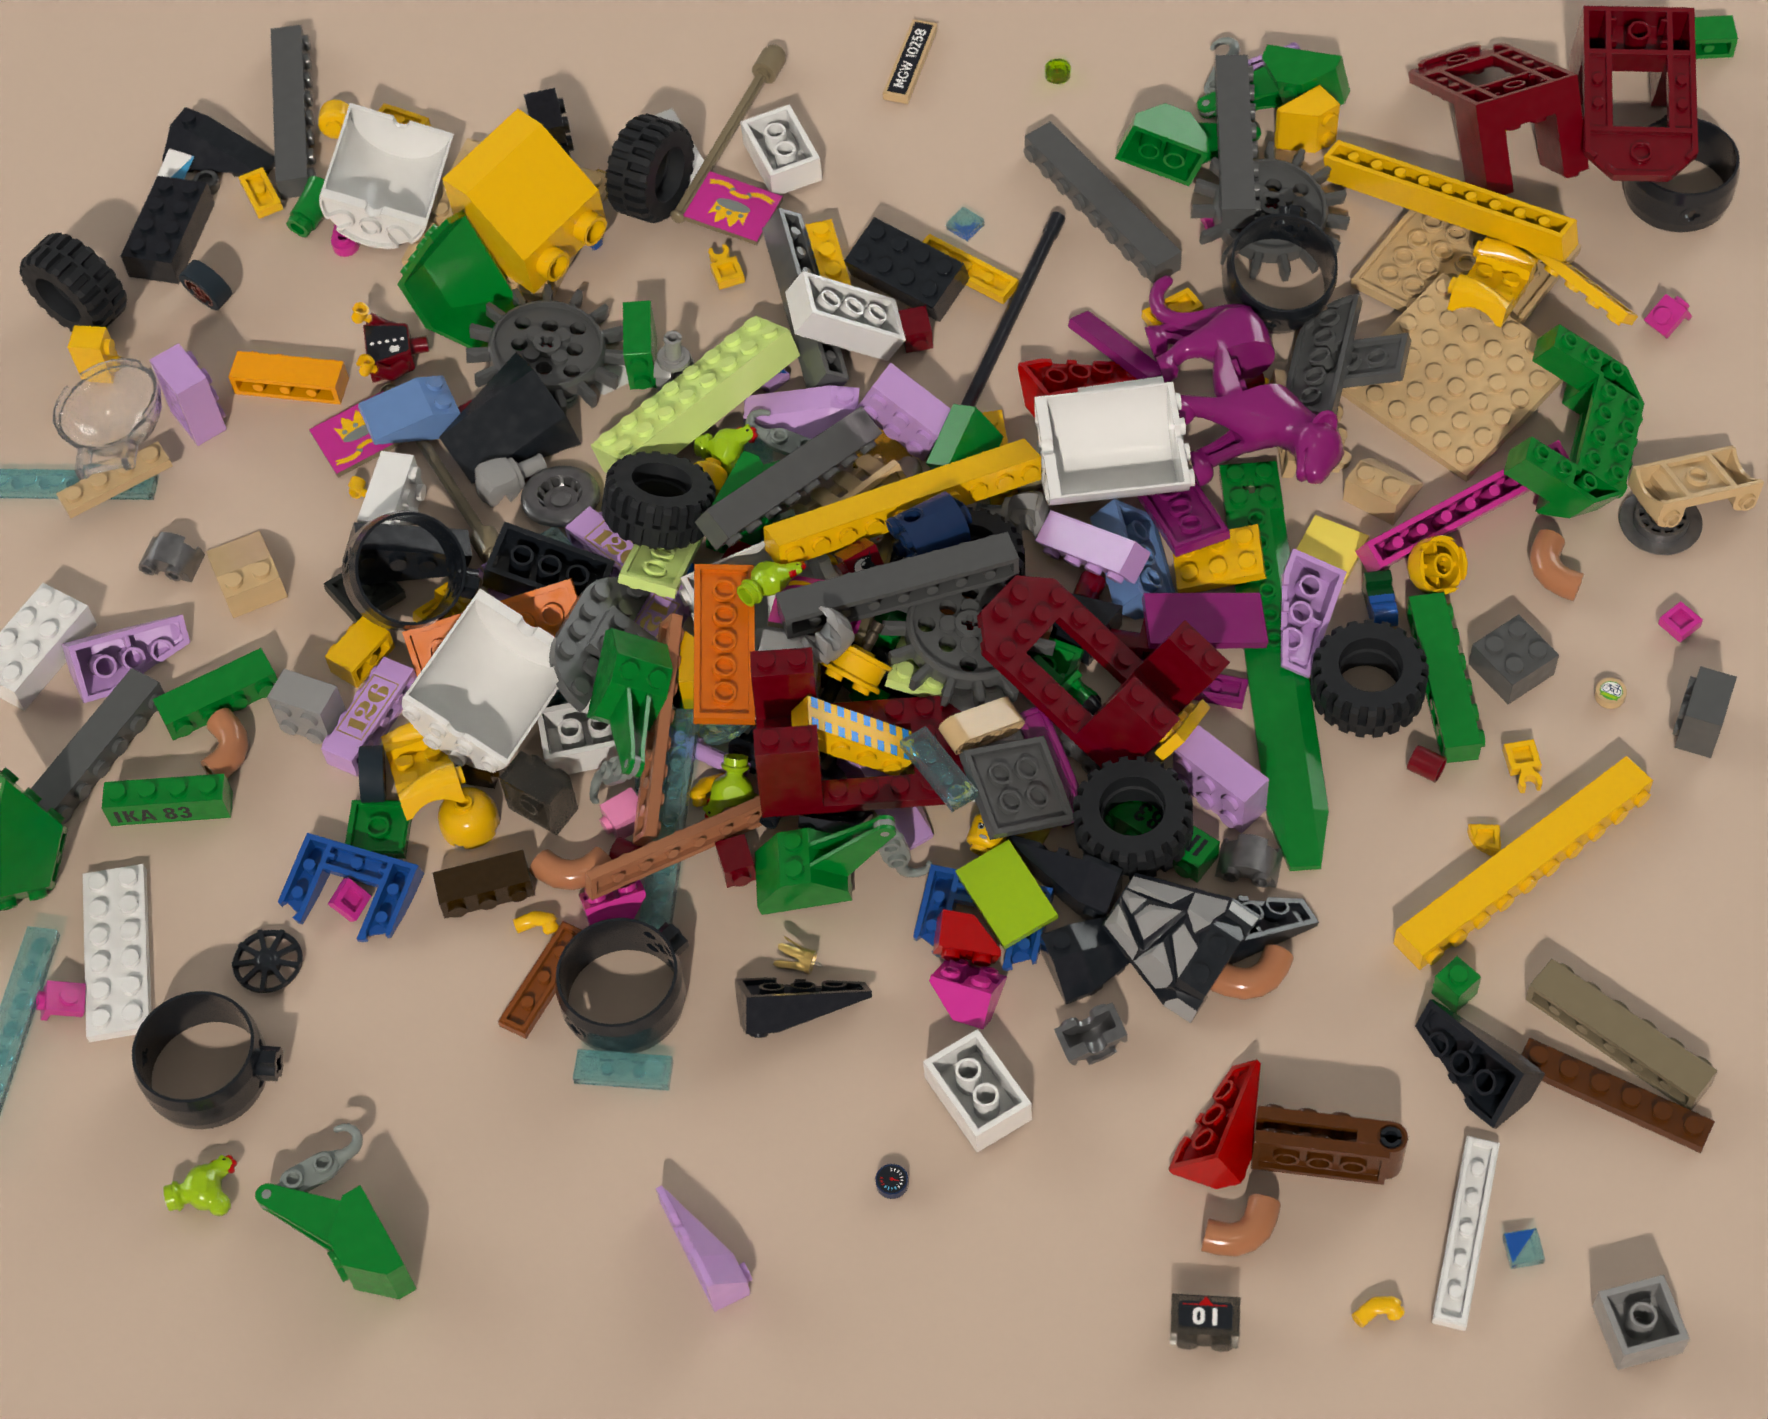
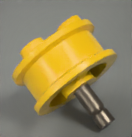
[820,620,893,696]

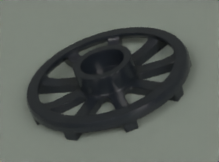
[232,929,303,993]

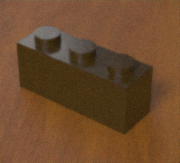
[432,850,535,919]

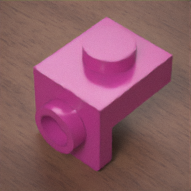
[1644,294,1693,339]
[36,980,86,1021]

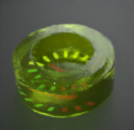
[1045,59,1071,84]

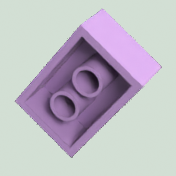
[150,343,227,446]
[856,363,951,461]
[1173,725,1269,834]

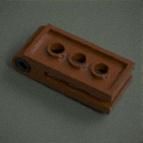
[1251,1104,1408,1185]

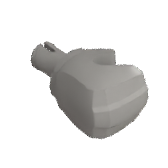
[653,331,694,392]
[475,453,547,507]
[975,491,1050,538]
[801,606,855,667]

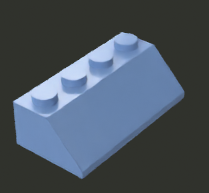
[1090,499,1176,620]

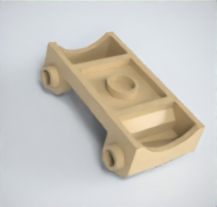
[1627,445,1764,528]

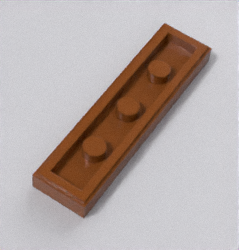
[498,921,582,1039]

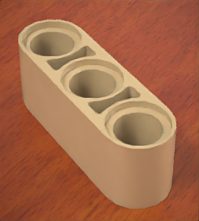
[938,697,1025,755]

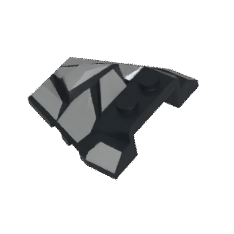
[1101,873,1261,1023]

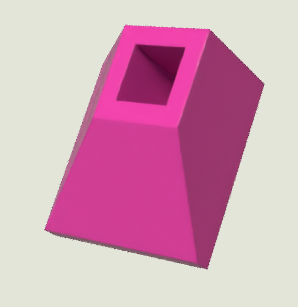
[578,880,646,926]
[929,958,1007,1029]

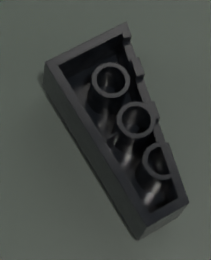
[342,522,472,585]

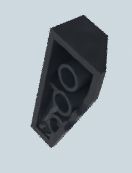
[162,107,275,177]
[1006,835,1123,921]
[1218,894,1319,964]
[1041,916,1130,1005]
[735,977,872,1038]
[1415,999,1545,1129]

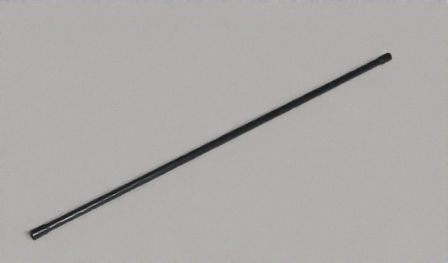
[759,212,1066,829]

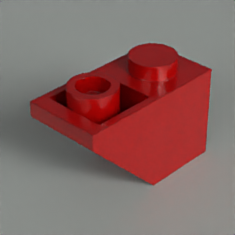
[933,909,1001,966]

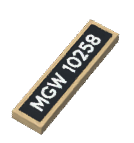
[883,19,938,104]

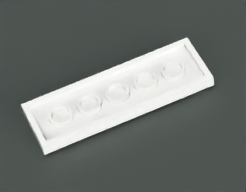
[83,864,152,1042]

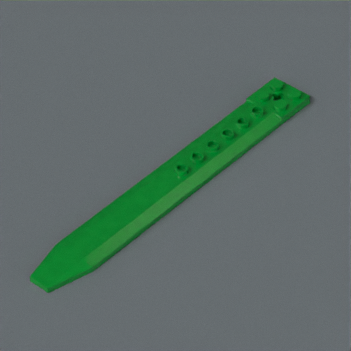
[1219,461,1329,871]

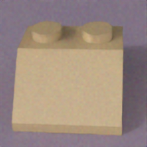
[1343,458,1423,525]

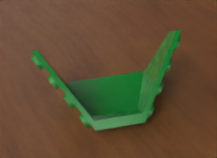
[397,210,525,351]
[0,767,68,911]

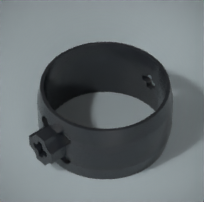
[1624,114,1740,232]
[1222,204,1338,334]
[342,510,480,631]
[555,918,689,1055]
[132,991,284,1129]

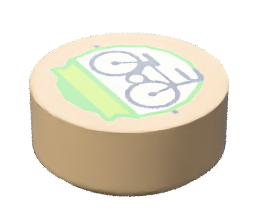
[1594,678,1627,709]

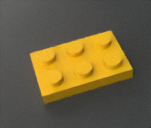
[1173,524,1266,593]

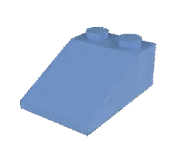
[358,375,460,445]

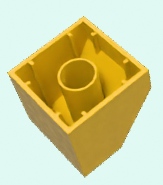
[442,108,607,294]

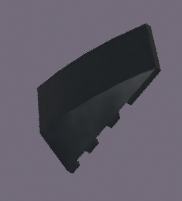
[439,352,581,484]

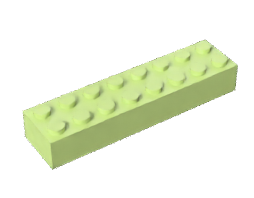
[591,315,800,473]

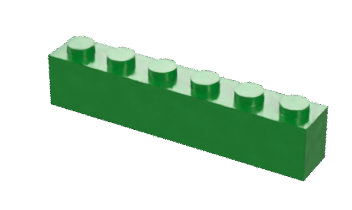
[1406,592,1485,763]

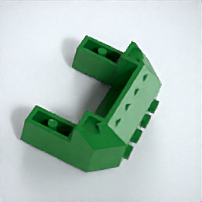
[1504,324,1645,519]

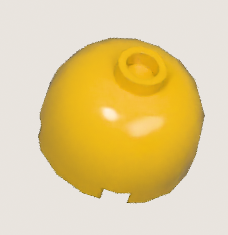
[1407,535,1468,595]
[438,787,500,849]

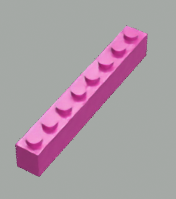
[1355,440,1570,572]

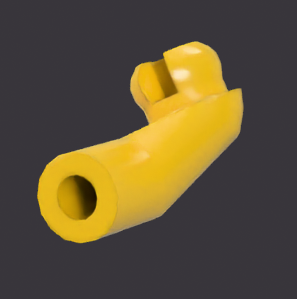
[689,772,725,807]

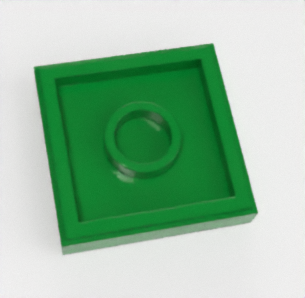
[345,800,412,859]

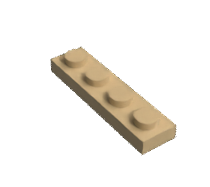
[56,441,172,519]

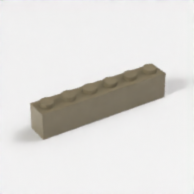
[1525,959,1718,1110]

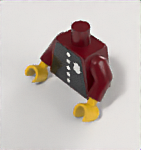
[351,302,430,383]

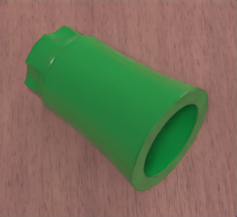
[286,176,325,237]

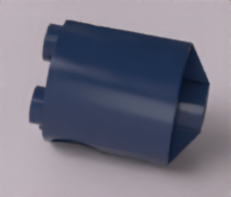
[885,491,972,559]

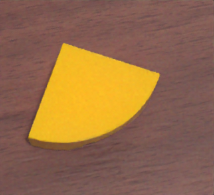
[1467,824,1501,856]

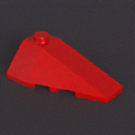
[1017,358,1138,418]
[1168,1059,1261,1189]

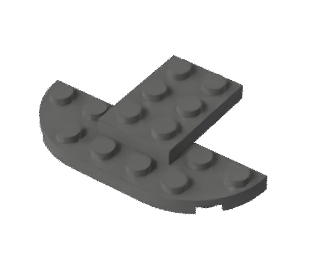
[1286,293,1411,415]
[549,577,657,712]

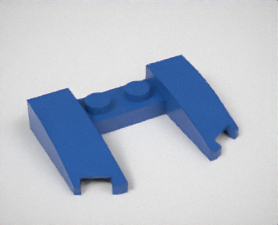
[278,833,424,943]
[913,864,1054,971]

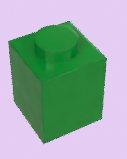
[1431,956,1481,1013]

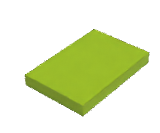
[955,839,1058,950]

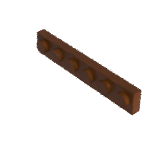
[1521,1037,1715,1153]

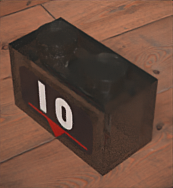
[1170,1293,1241,1352]

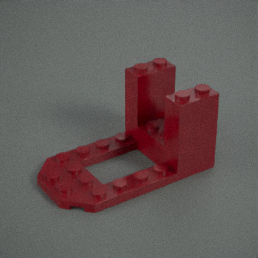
[1569,6,1698,182]
[1408,43,1589,195]
[977,575,1230,768]
[750,647,969,817]

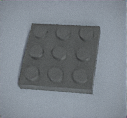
[959,736,1073,840]

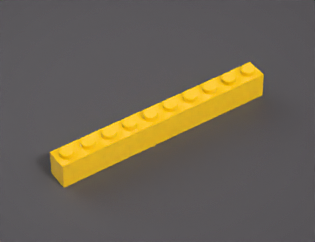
[1323,140,1578,262]
[763,438,1041,564]
[1393,756,1653,970]

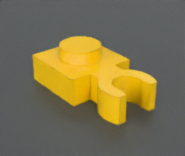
[708,244,745,290]
[1502,739,1543,793]

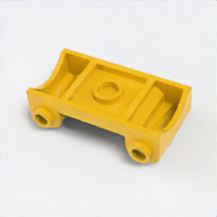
[1447,237,1539,328]
[381,722,466,820]

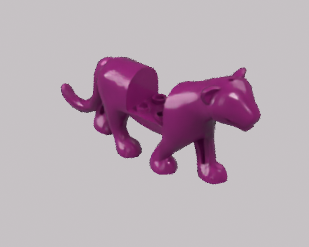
[1144,276,1345,487]

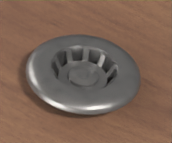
[521,466,600,527]
[1619,494,1703,555]

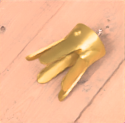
[773,936,822,975]

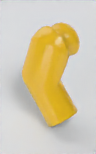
[512,910,559,935]
[1351,1296,1405,1328]

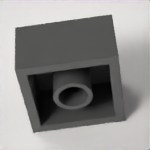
[1468,615,1559,704]
[1672,666,1737,758]

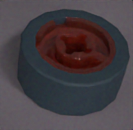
[179,260,232,310]
[358,745,386,803]

